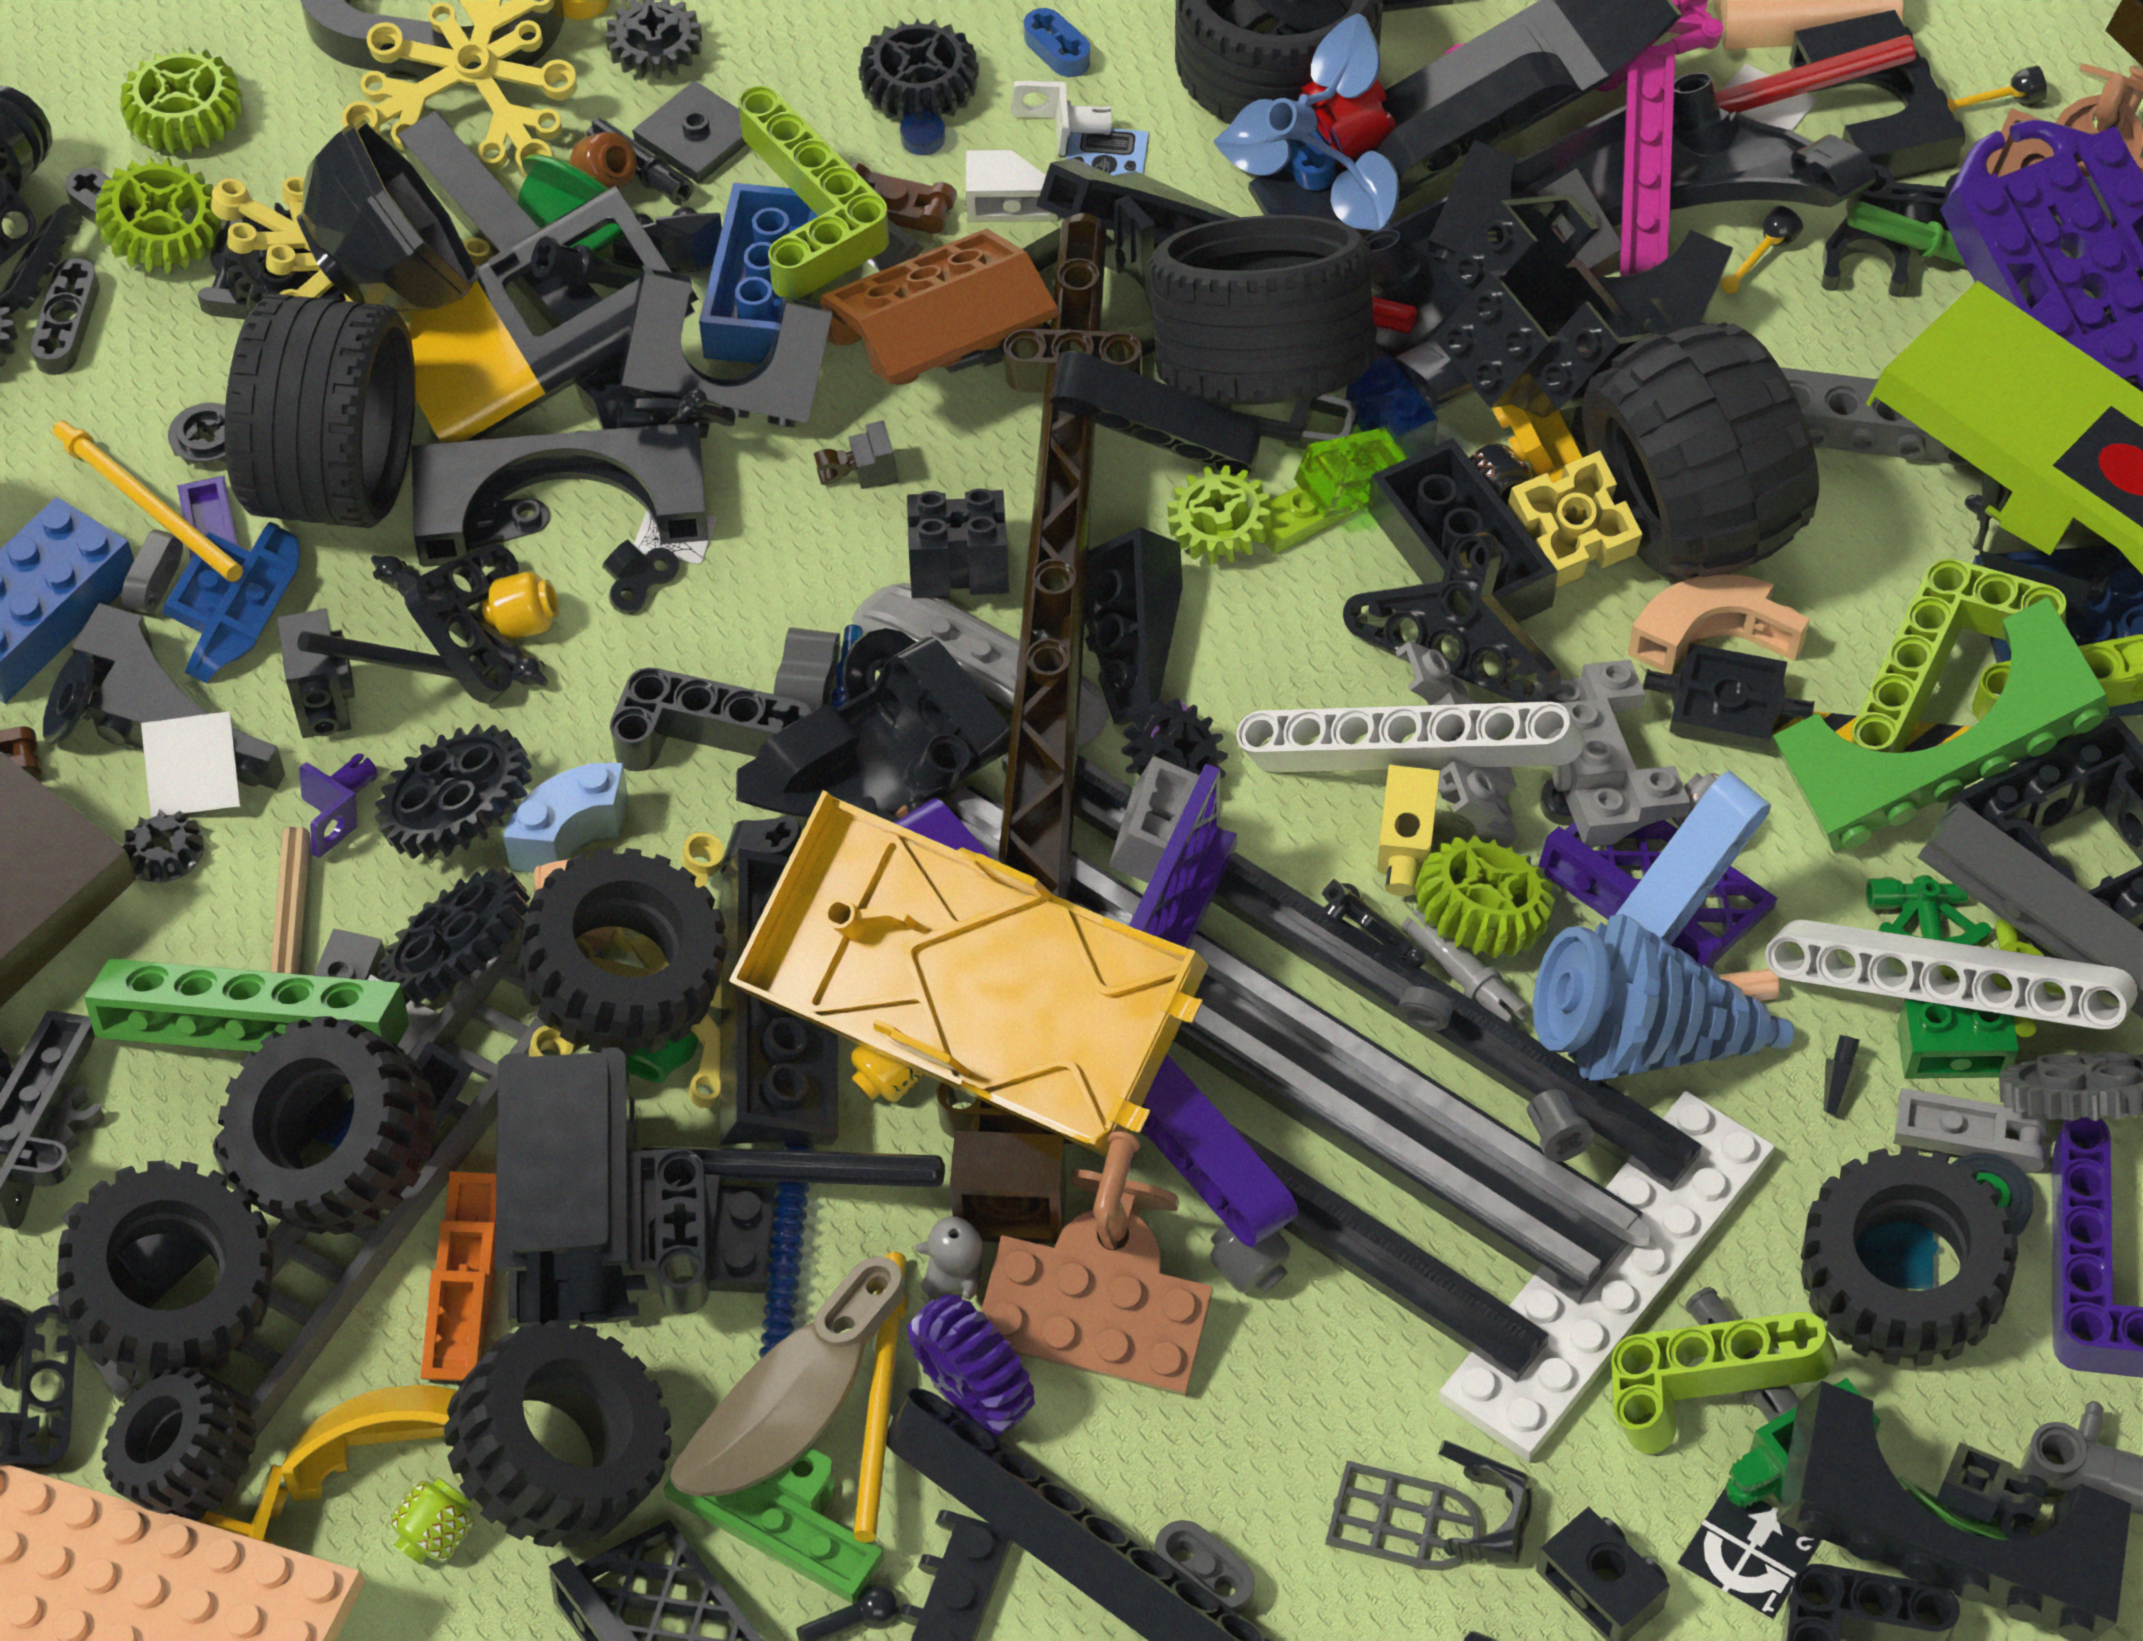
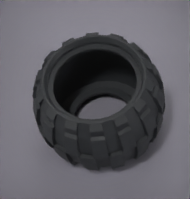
[1582,322,1819,580]

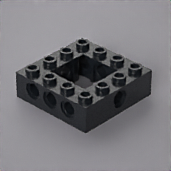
[1946,715,2143,959]

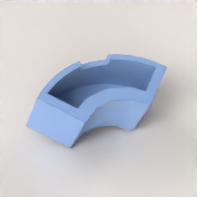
[503,762,629,873]

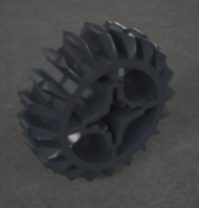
[858,17,979,126]

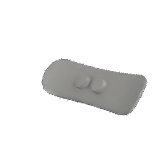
[852,583,1109,746]

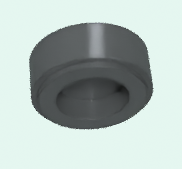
[1398,987,1454,1031]

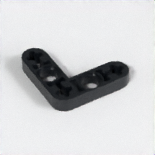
[404,543,519,704]
[0,1305,76,1469]

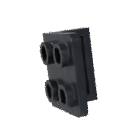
[61,1163,210,1308]

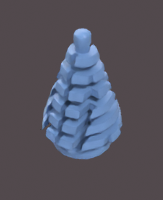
[1533,914,1794,1081]

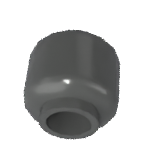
[1210,1225,1290,1294]

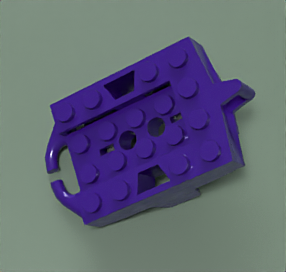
[1940,119,2143,392]

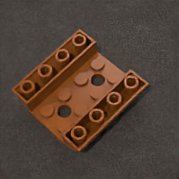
[820,228,1059,385]

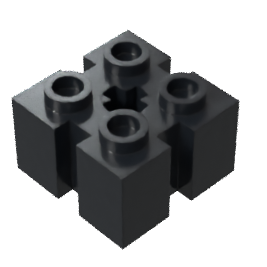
[907,488,1009,598]

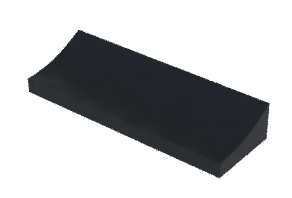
[720,848,839,1147]

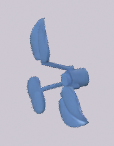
[1213,14,1400,231]

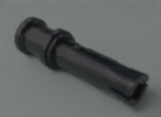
[531,236,642,290]

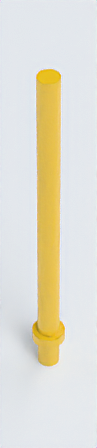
[52,420,243,582]

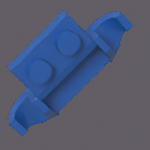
[162,521,299,684]

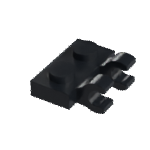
[1936,1442,2049,1540]

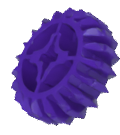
[908,1294,1035,1436]

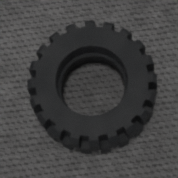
[518,848,728,1056]
[217,1016,436,1235]
[1801,1146,2018,1367]
[57,1160,274,1380]
[444,1320,672,1548]

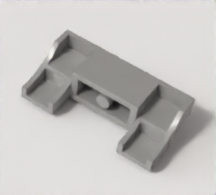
[1396,640,1518,848]
[1534,660,1690,847]

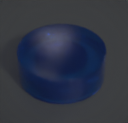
[900,111,945,155]

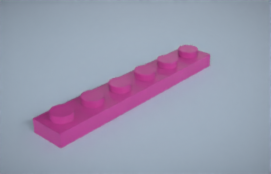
[1619,46,1675,277]

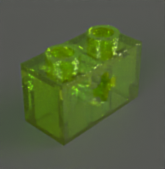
[1294,427,1408,519]

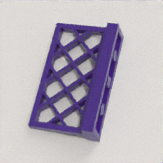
[1129,764,1237,949]
[1538,820,1778,970]

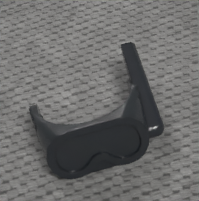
[1438,1439,1533,1564]

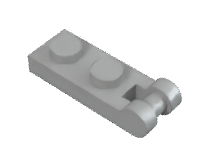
[1893,1088,2048,1173]

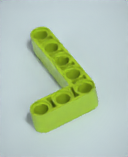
[738,85,889,299]
[1852,558,2066,753]

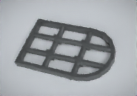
[1325,1461,1479,1571]

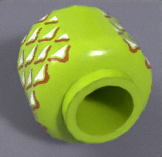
[390,1477,475,1565]

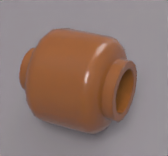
[570,132,637,190]

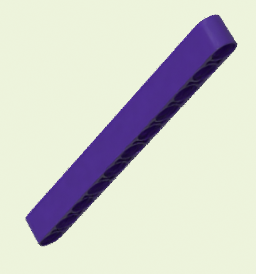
[894,798,1298,1248]

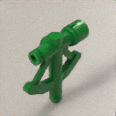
[1866,875,1991,981]

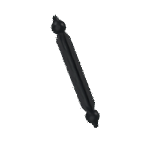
[370,555,548,687]

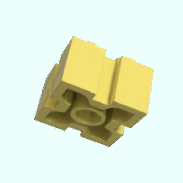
[1507,451,1643,588]

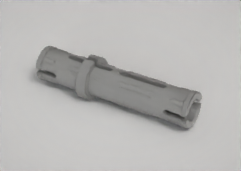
[1402,910,1530,1028]

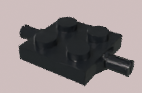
[1643,643,1815,751]

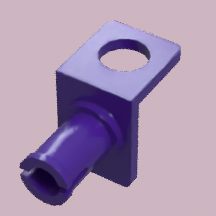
[299,753,378,858]

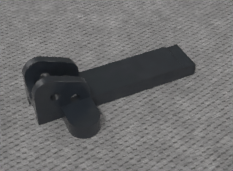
[0,1010,95,1229]

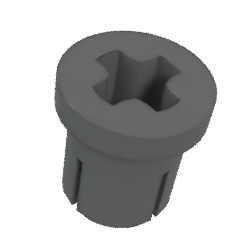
[1527,1089,1594,1162]

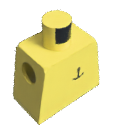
[1377,765,1440,896]

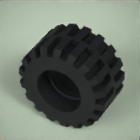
[102,1367,257,1521]

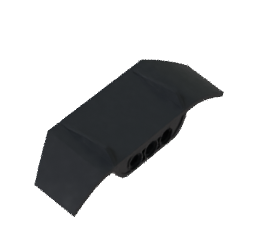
[1248,0,1683,227]

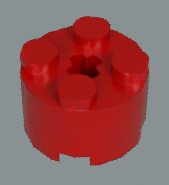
[1299,79,1398,168]

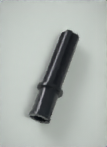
[586,118,694,205]

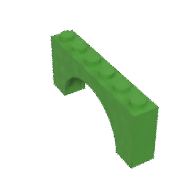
[1773,597,2110,852]

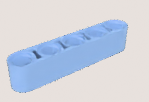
[1607,771,1771,945]

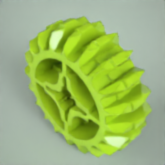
[120,46,243,156]
[95,155,221,275]
[1414,835,1555,959]

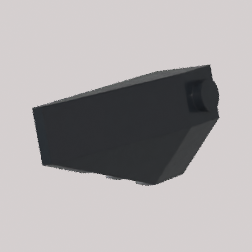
[1085,527,1183,726]

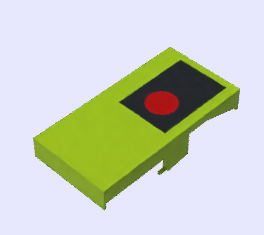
[1866,280,2143,575]

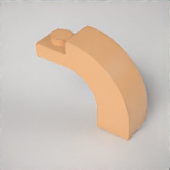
[1628,574,1810,674]

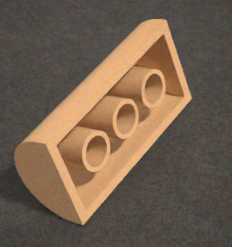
[1713,0,1903,50]

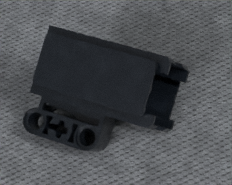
[495,1047,710,1327]

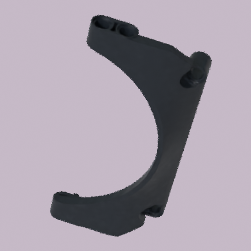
[1365,72,1876,412]

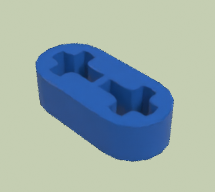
[1024,8,1090,77]
[1285,131,1337,191]

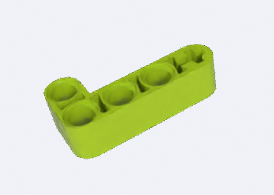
[1611,1312,1838,1454]

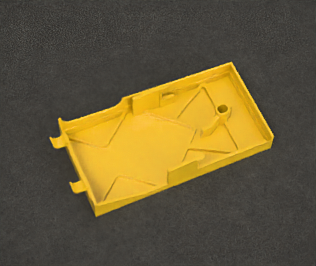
[729,791,1209,1157]

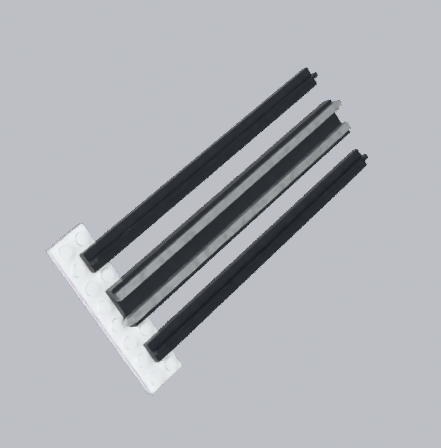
[950,754,1775,1462]

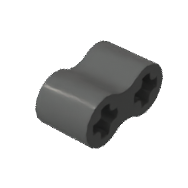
[773,627,840,711]

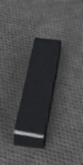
[1049,351,1263,475]

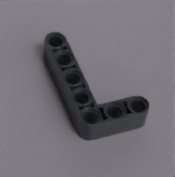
[1782,1564,1960,1641]

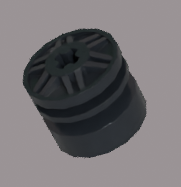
[0,85,53,193]

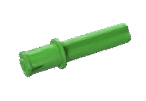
[1846,202,1965,266]

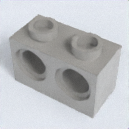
[1109,756,1199,883]

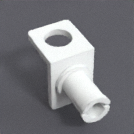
[1011,81,1112,156]

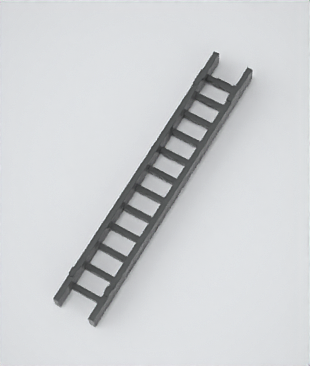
[200,914,602,1440]

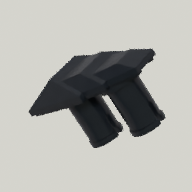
[612,207,722,274]

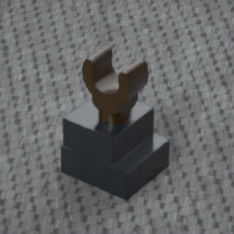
[814,420,898,489]

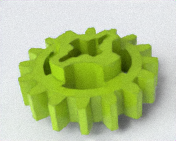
[1167,465,1272,564]

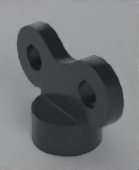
[602,539,679,614]

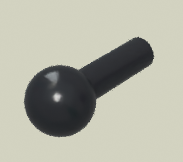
[796,1583,900,1641]

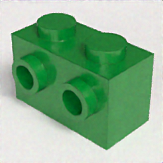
[1897,998,2019,1079]

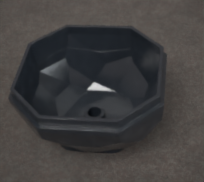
[296,120,479,312]

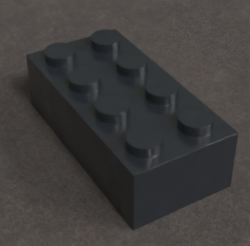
[1368,438,1558,623]

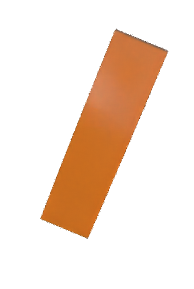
[420,1171,497,1382]

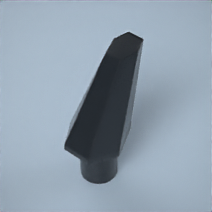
[1824,1034,1860,1115]

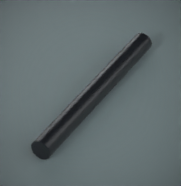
[297,631,457,679]

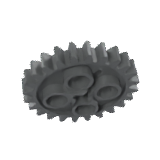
[1999,1051,2143,1121]

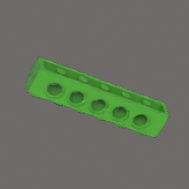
[84,958,410,1052]

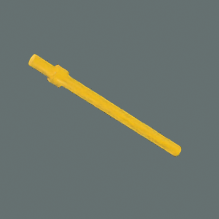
[853,1252,908,1543]

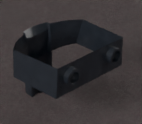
[1023,195,1156,357]
[1964,472,2121,620]

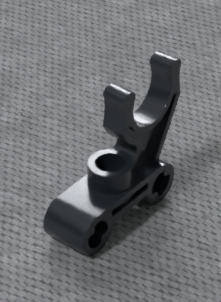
[1821,163,1959,297]

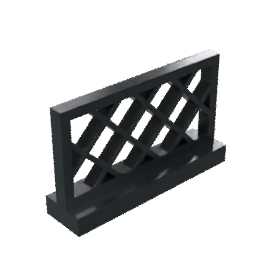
[549,1519,763,1641]

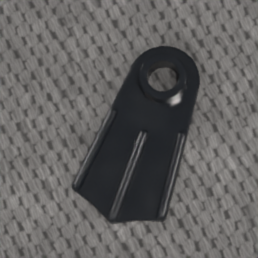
[469,498,549,550]

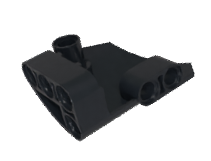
[736,637,1011,818]

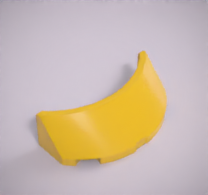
[282,1385,457,1501]

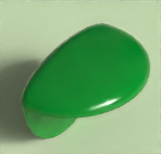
[517,154,623,252]

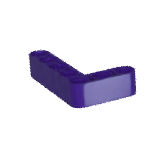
[2052,1117,2143,1378]

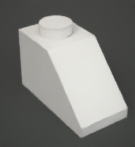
[966,150,1058,222]

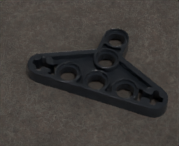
[1343,531,1562,703]

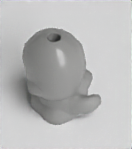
[915,1216,983,1300]

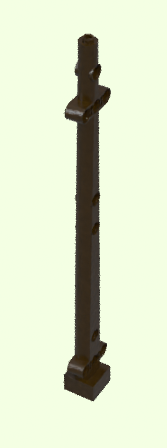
[936,213,1142,1244]

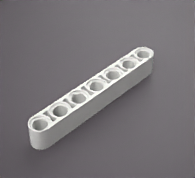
[1236,702,1584,772]
[1765,920,2138,1029]

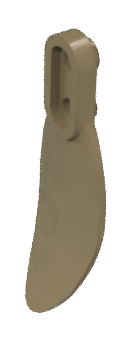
[670,1257,906,1497]

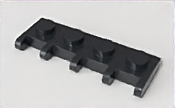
[898,1510,1013,1641]

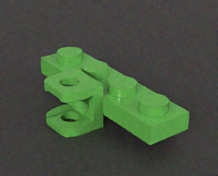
[663,1447,884,1604]

